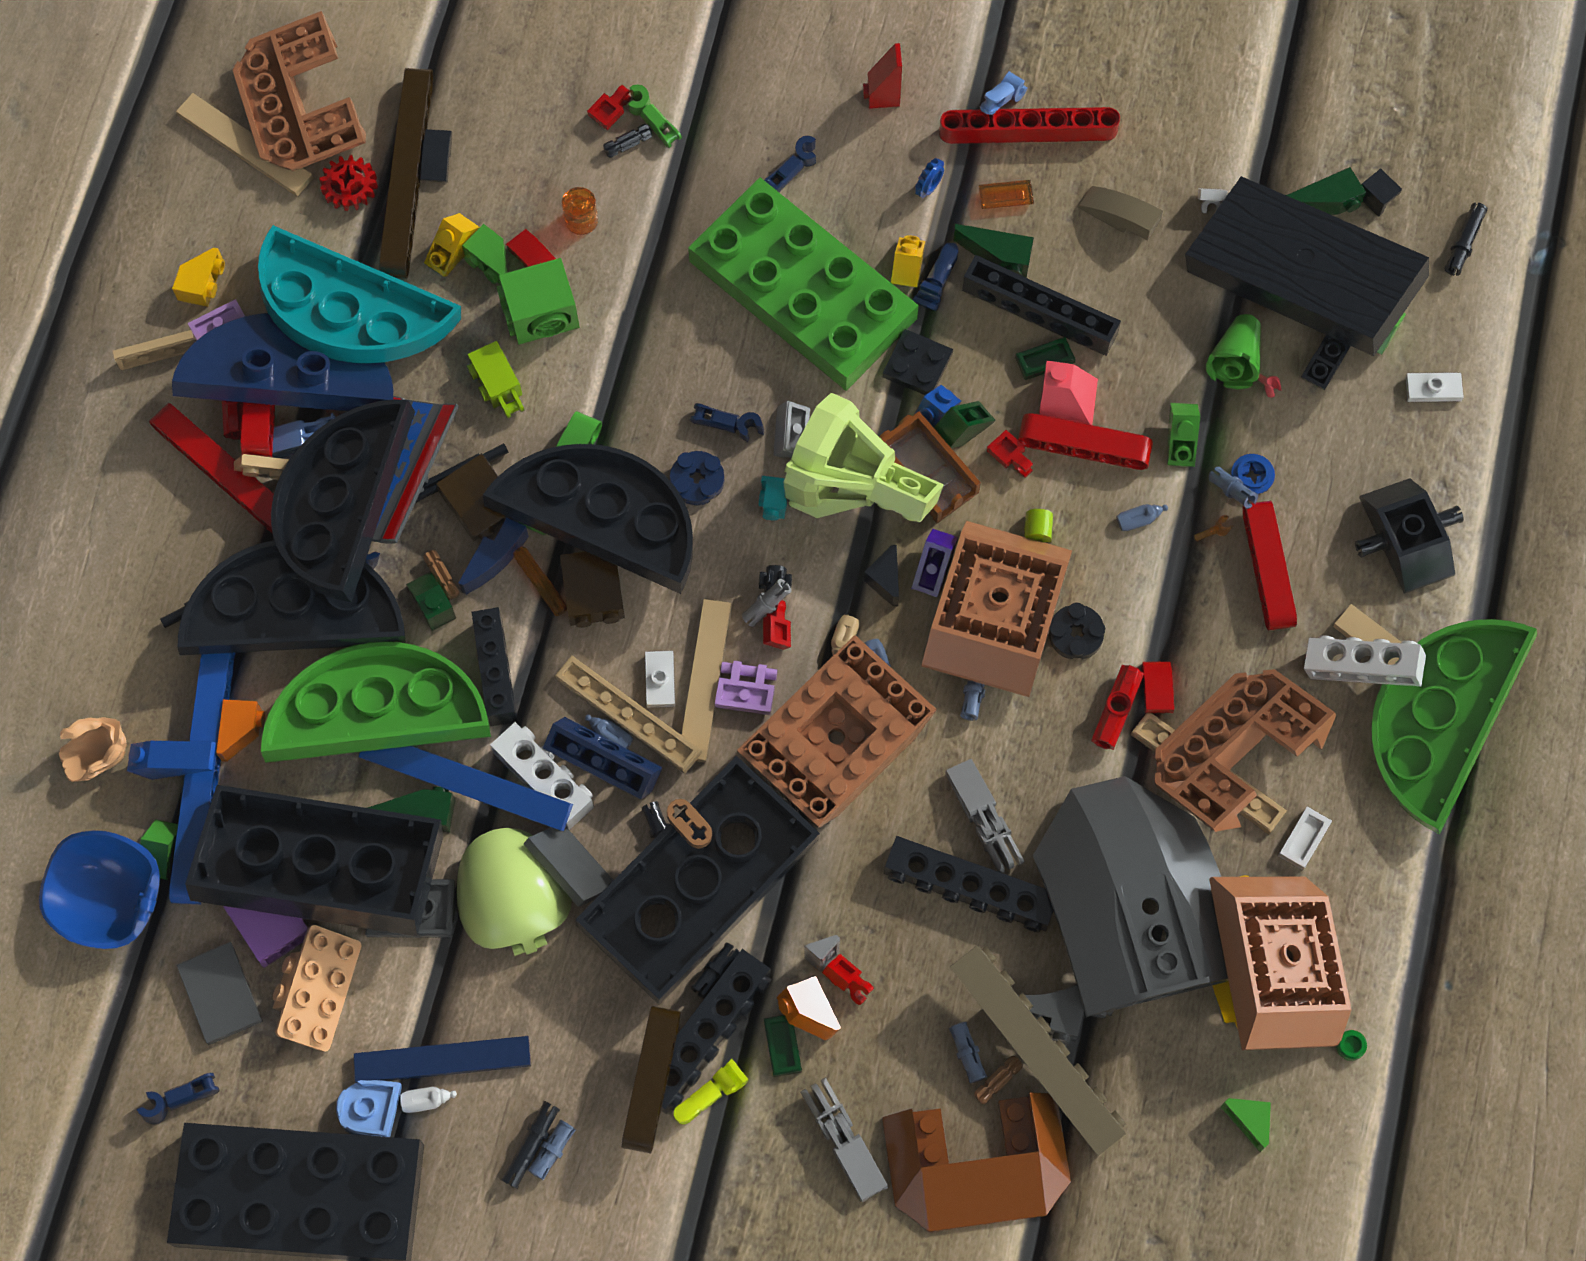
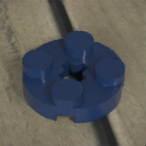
[670,451,725,505]

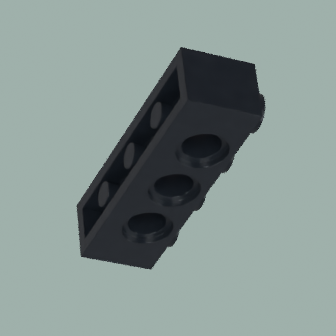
[471,607,518,727]

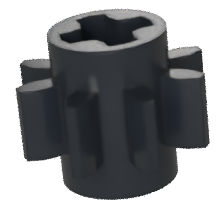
[759,565,792,593]

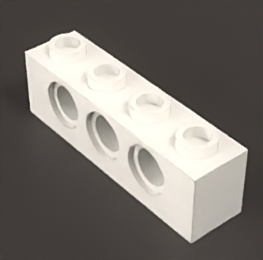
[1304,635,1426,687]
[490,722,594,830]

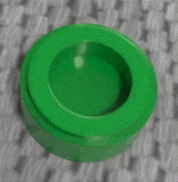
[1336,1030,1367,1061]

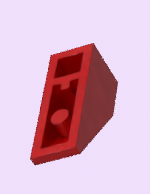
[862,43,902,109]

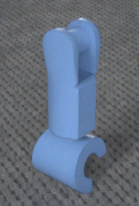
[980,71,1027,115]

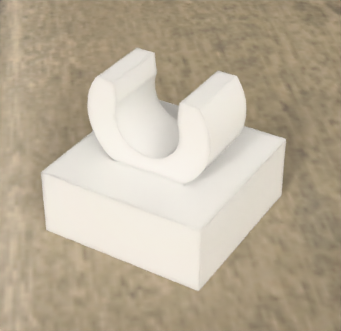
[1198,188,1228,213]

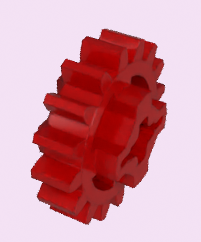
[319,155,378,211]

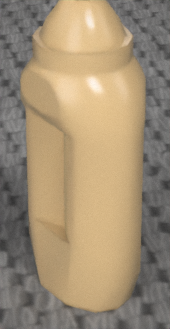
[831,615,859,656]

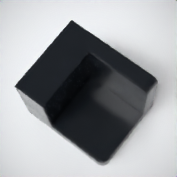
[1361,168,1402,216]

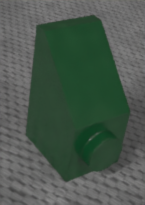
[934,401,996,448]
[406,571,456,631]

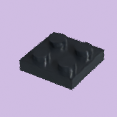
[882,329,953,395]

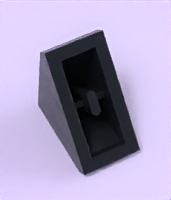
[864,545,899,606]

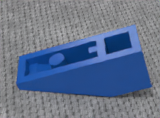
[127,741,216,780]

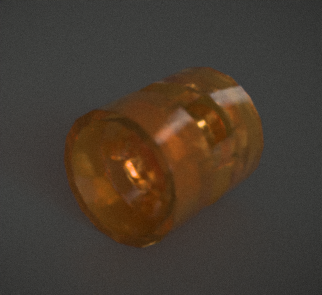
[562,187,598,235]

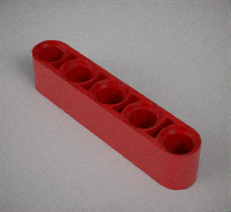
[241,402,275,457]
[1018,413,1153,470]
[1242,500,1297,631]

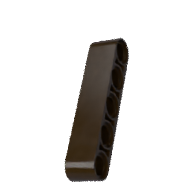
[621,1006,681,1154]

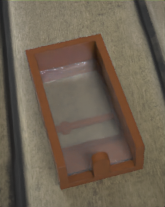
[879,411,981,524]

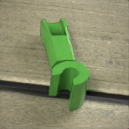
[628,84,682,148]

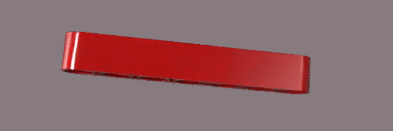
[939,107,1120,144]
[149,403,274,534]

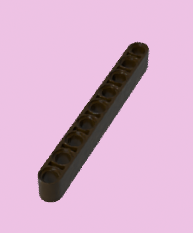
[379,68,433,279]

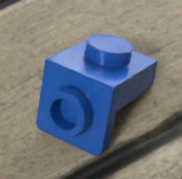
[915,385,961,428]

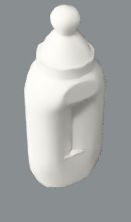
[401,1087,457,1113]

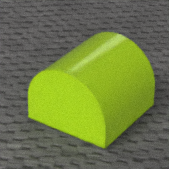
[1024,509,1053,543]

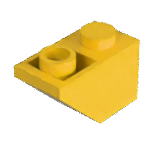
[424,213,480,277]
[891,235,925,287]
[172,248,225,307]

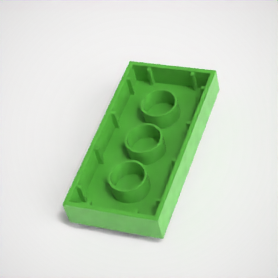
[688,177,918,391]

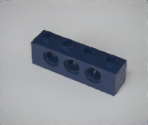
[543,717,663,799]

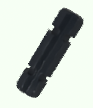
[603,124,652,158]

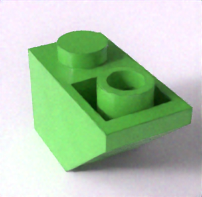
[462,224,507,285]
[1167,403,1200,467]

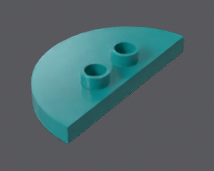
[258,225,461,363]

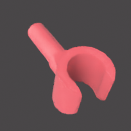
[1258,373,1282,398]

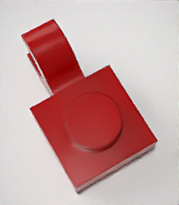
[587,85,631,130]
[987,430,1033,478]
[763,600,791,650]
[822,954,874,1005]

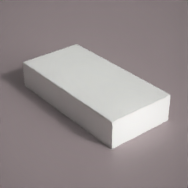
[1278,807,1332,870]

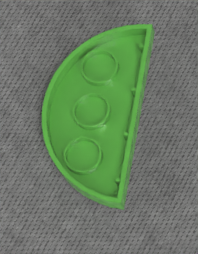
[1372,619,1537,835]
[261,642,491,763]

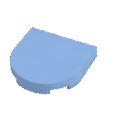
[336,1080,402,1137]

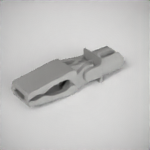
[945,759,1025,873]
[800,1077,888,1202]

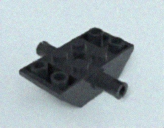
[1355,478,1464,594]

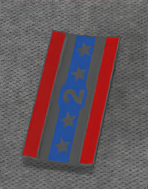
[372,396,459,544]

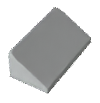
[774,401,810,458]
[804,935,840,972]

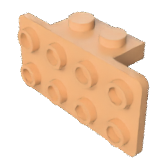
[273,925,361,1052]

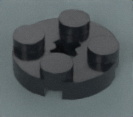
[1049,602,1106,659]

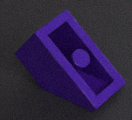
[911,529,959,597]

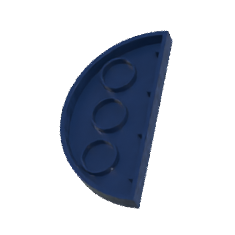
[172,313,394,411]

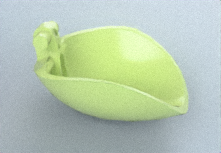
[457,828,572,956]

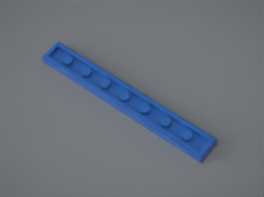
[358,746,573,831]

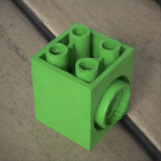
[496,258,580,345]

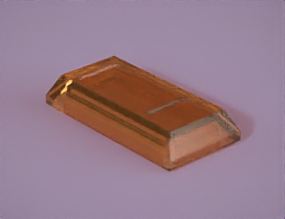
[979,180,1034,209]

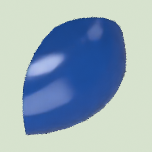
[39,831,160,949]

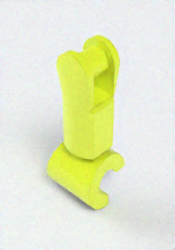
[674,1059,748,1125]

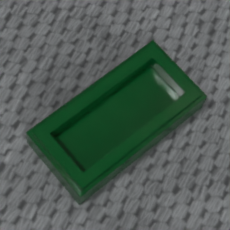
[1015,337,1076,380]
[763,1015,802,1077]

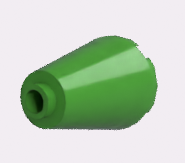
[1206,314,1261,389]

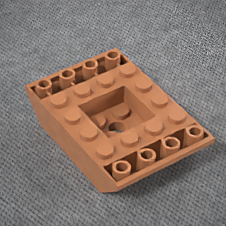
[921,521,1072,697]
[737,635,936,828]
[1209,876,1352,1051]

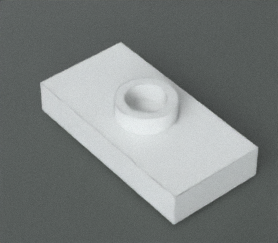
[1405,373,1463,402]
[645,651,675,708]

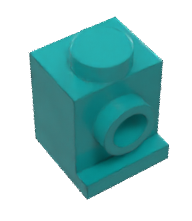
[758,476,788,521]

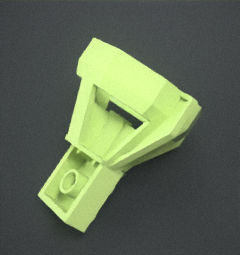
[784,393,944,522]

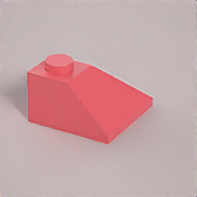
[1039,361,1098,425]

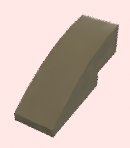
[1078,186,1163,241]

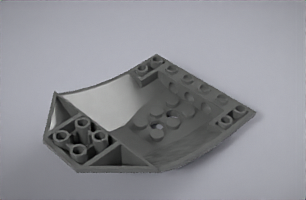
[1032,776,1229,1017]

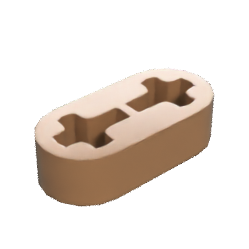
[667,799,712,849]

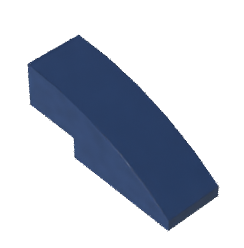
[458,518,529,595]

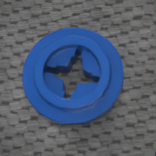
[915,158,944,198]
[1231,454,1275,495]

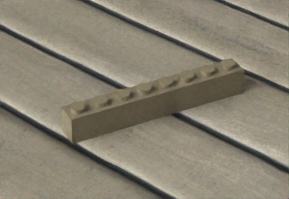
[950,945,1126,1156]

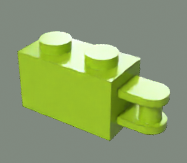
[467,341,525,419]

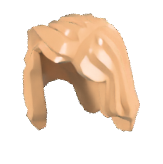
[59,717,127,782]

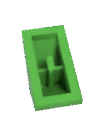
[140,819,178,880]
[1221,1098,1271,1152]

